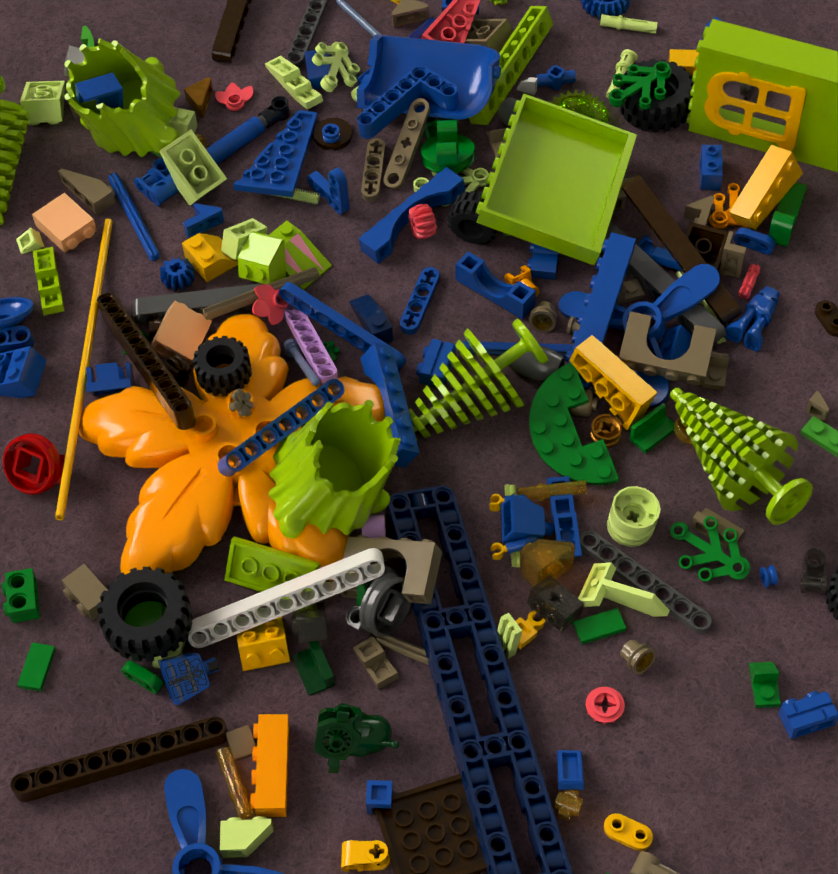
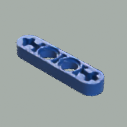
[400,267,439,335]

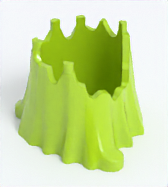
[64,38,181,157]
[269,400,401,539]

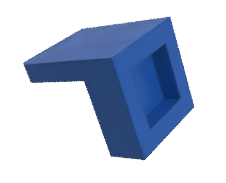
[366,780,393,814]

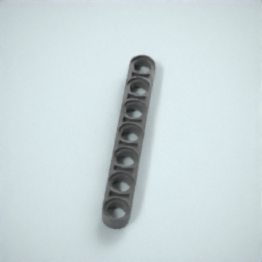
[287,0,330,68]
[579,530,712,634]

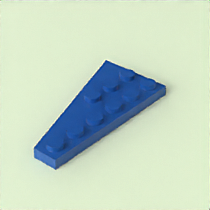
[233,110,318,197]

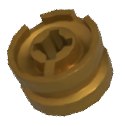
[591,414,622,448]

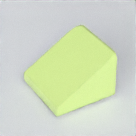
[16,228,44,254]

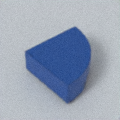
[637,235,654,258]

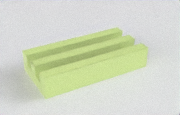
[497,613,522,659]

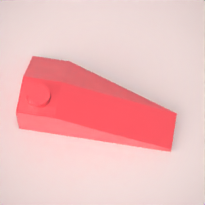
[421,0,480,43]

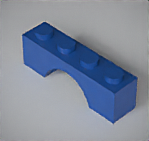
[455,251,536,320]

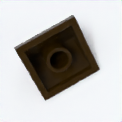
[685,222,729,271]

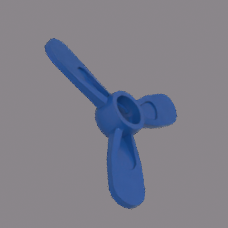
[559,264,720,408]
[164,769,284,874]

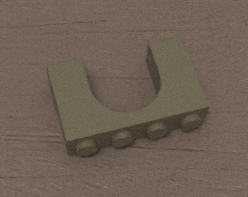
[619,312,716,385]
[340,535,442,604]

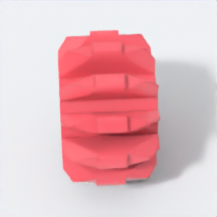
[408,204,437,239]

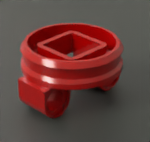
[3,433,65,495]

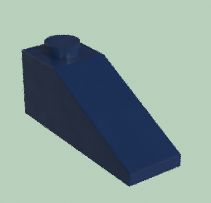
[349,294,393,344]

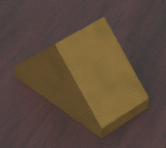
[184,77,213,118]

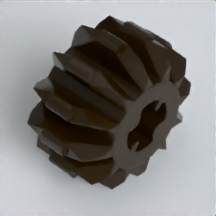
[162,354,191,386]

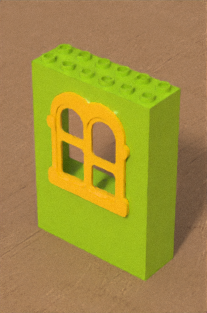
[686,19,838,172]

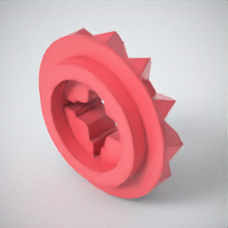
[585,687,625,725]

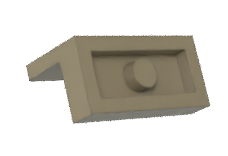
[719,231,746,279]
[691,508,744,551]

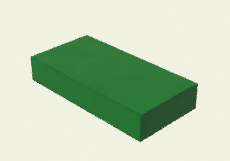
[573,608,626,645]
[17,642,56,692]

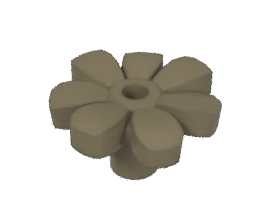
[229,389,254,417]

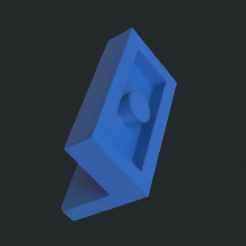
[659,325,692,360]

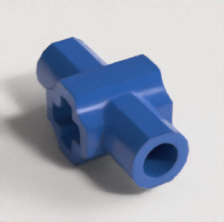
[536,65,576,90]

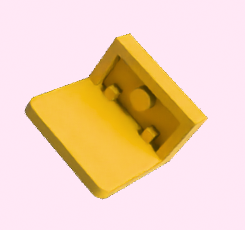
[237,616,290,671]

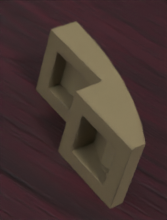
[353,636,399,690]

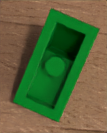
[749,662,781,708]

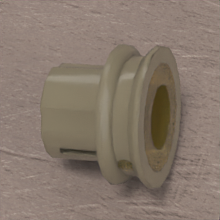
[529,301,557,333]
[620,640,656,675]

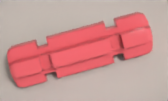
[738,263,760,300]

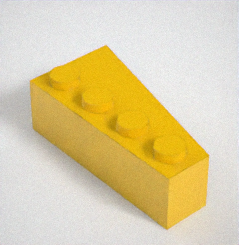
[729,145,803,230]

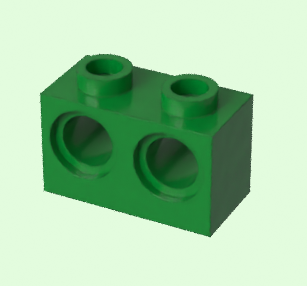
[2,568,40,623]

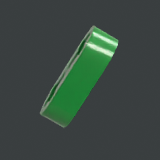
[121,660,164,695]

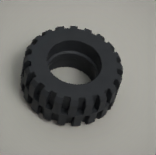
[620,59,695,132]
[97,567,193,662]

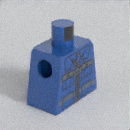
[158,653,219,706]

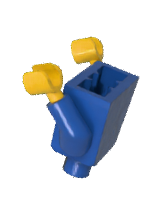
[489,494,554,560]

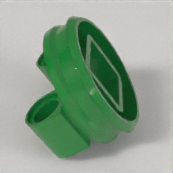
[421,120,475,173]

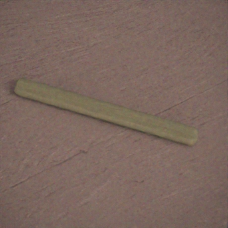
[203,267,319,320]

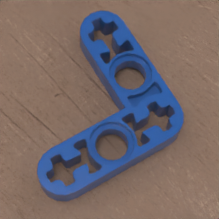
[307,167,350,215]

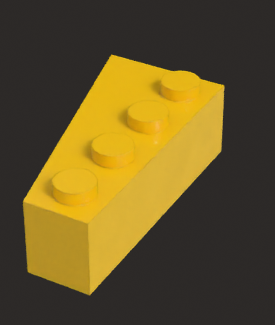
[569,335,657,431]

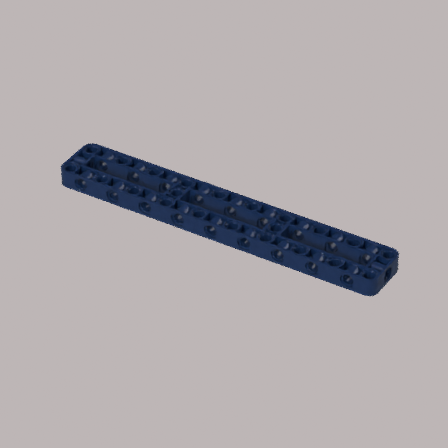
[386,486,573,874]

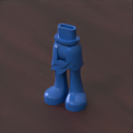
[725,286,780,352]

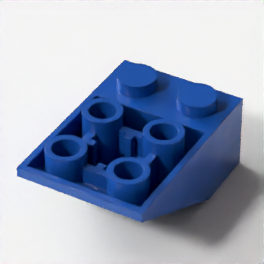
[0,346,47,398]

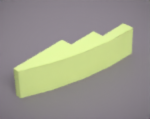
[265,56,323,110]

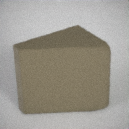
[806,391,830,423]
[226,725,256,761]

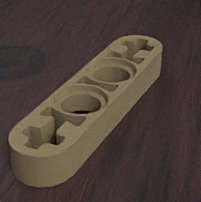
[361,138,386,202]

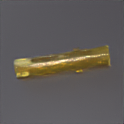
[518,480,587,501]
[215,747,254,820]

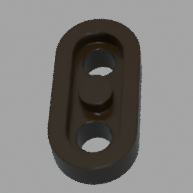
[814,300,838,337]

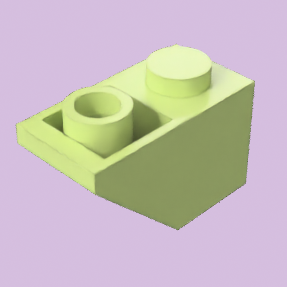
[220,816,273,858]

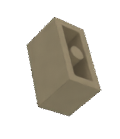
[62,564,108,621]

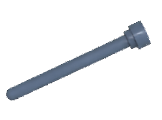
[336,0,382,37]
[283,339,320,386]

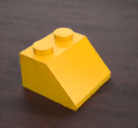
[182,233,238,283]

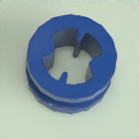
[322,124,340,143]
[759,565,778,588]

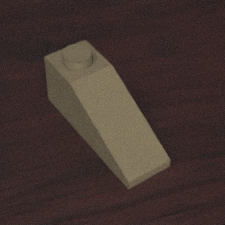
[58,168,116,215]

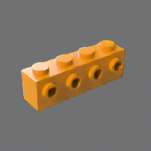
[251,714,289,817]

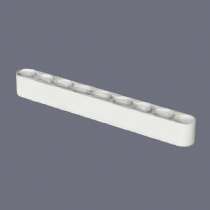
[188,548,385,648]

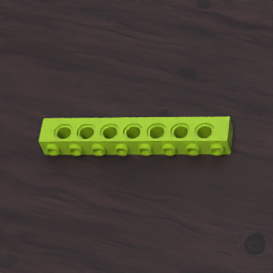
[469,6,553,125]

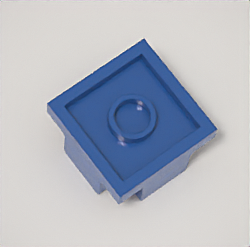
[86,362,136,396]

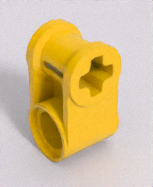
[341,840,390,872]

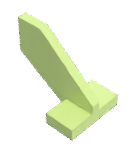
[577,563,670,617]

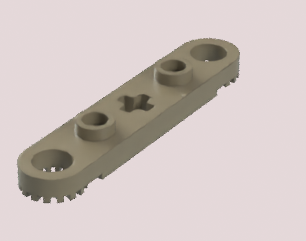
[383,98,431,190]

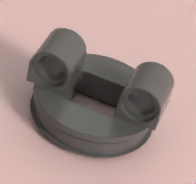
[346,563,411,637]

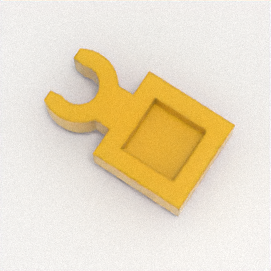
[509,611,545,650]

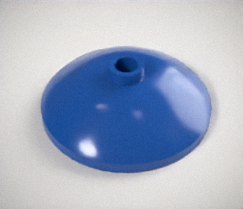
[0,297,34,328]

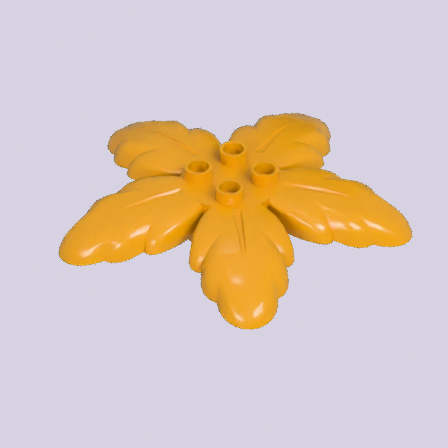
[78,314,385,581]

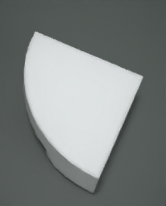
[517,77,537,95]

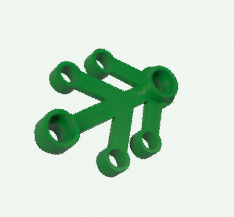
[609,61,672,109]
[670,516,750,582]

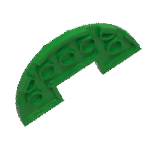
[529,363,619,485]

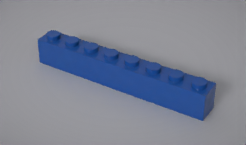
[565,232,636,389]

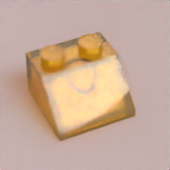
[520,539,575,592]

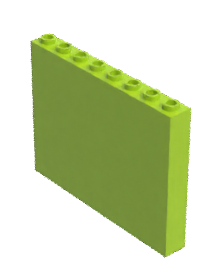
[475,93,637,266]

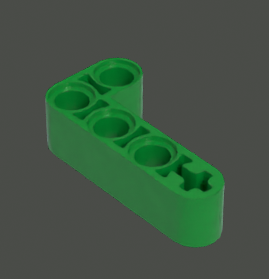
[769,182,807,247]

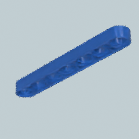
[279,282,406,371]

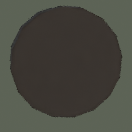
[313,117,352,150]

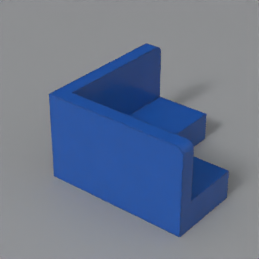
[75,72,124,112]

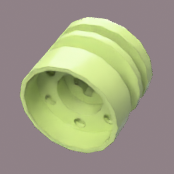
[607,486,661,547]

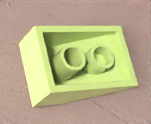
[20,80,65,125]
[159,130,227,206]

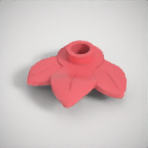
[215,82,253,111]
[252,284,289,325]

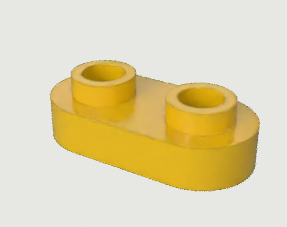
[604,813,653,851]

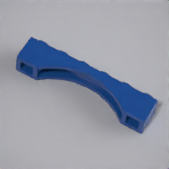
[359,167,465,264]
[360,342,420,468]

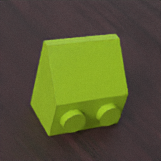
[238,231,286,284]

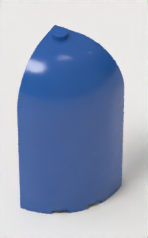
[357,34,501,119]

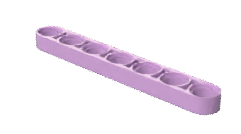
[284,304,338,385]

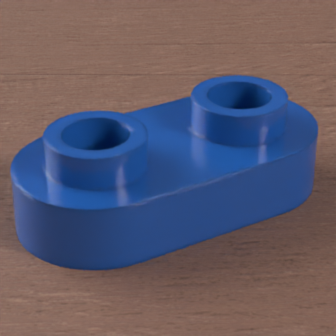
[734,228,776,255]

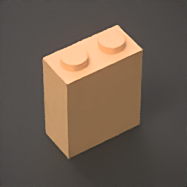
[32,193,97,253]
[151,301,212,365]

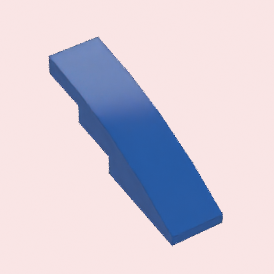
[546,476,582,559]

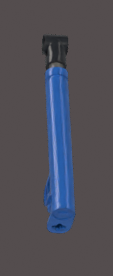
[134,96,290,206]

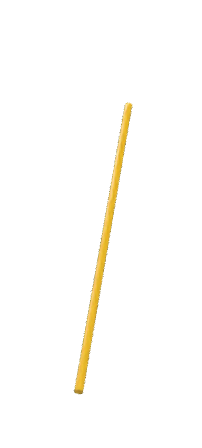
[55,219,113,521]

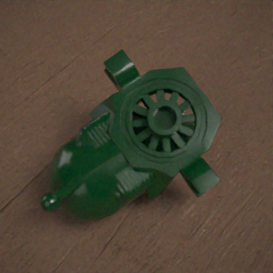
[314,703,399,773]

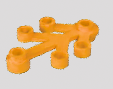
[709,183,768,230]

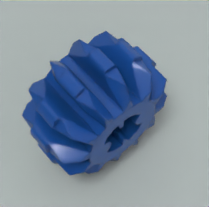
[160,256,195,292]

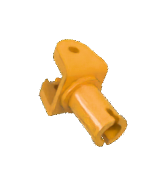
[504,265,540,297]

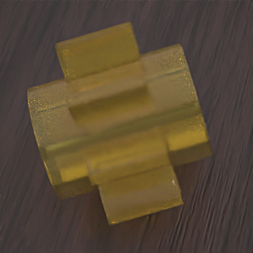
[554,790,584,821]

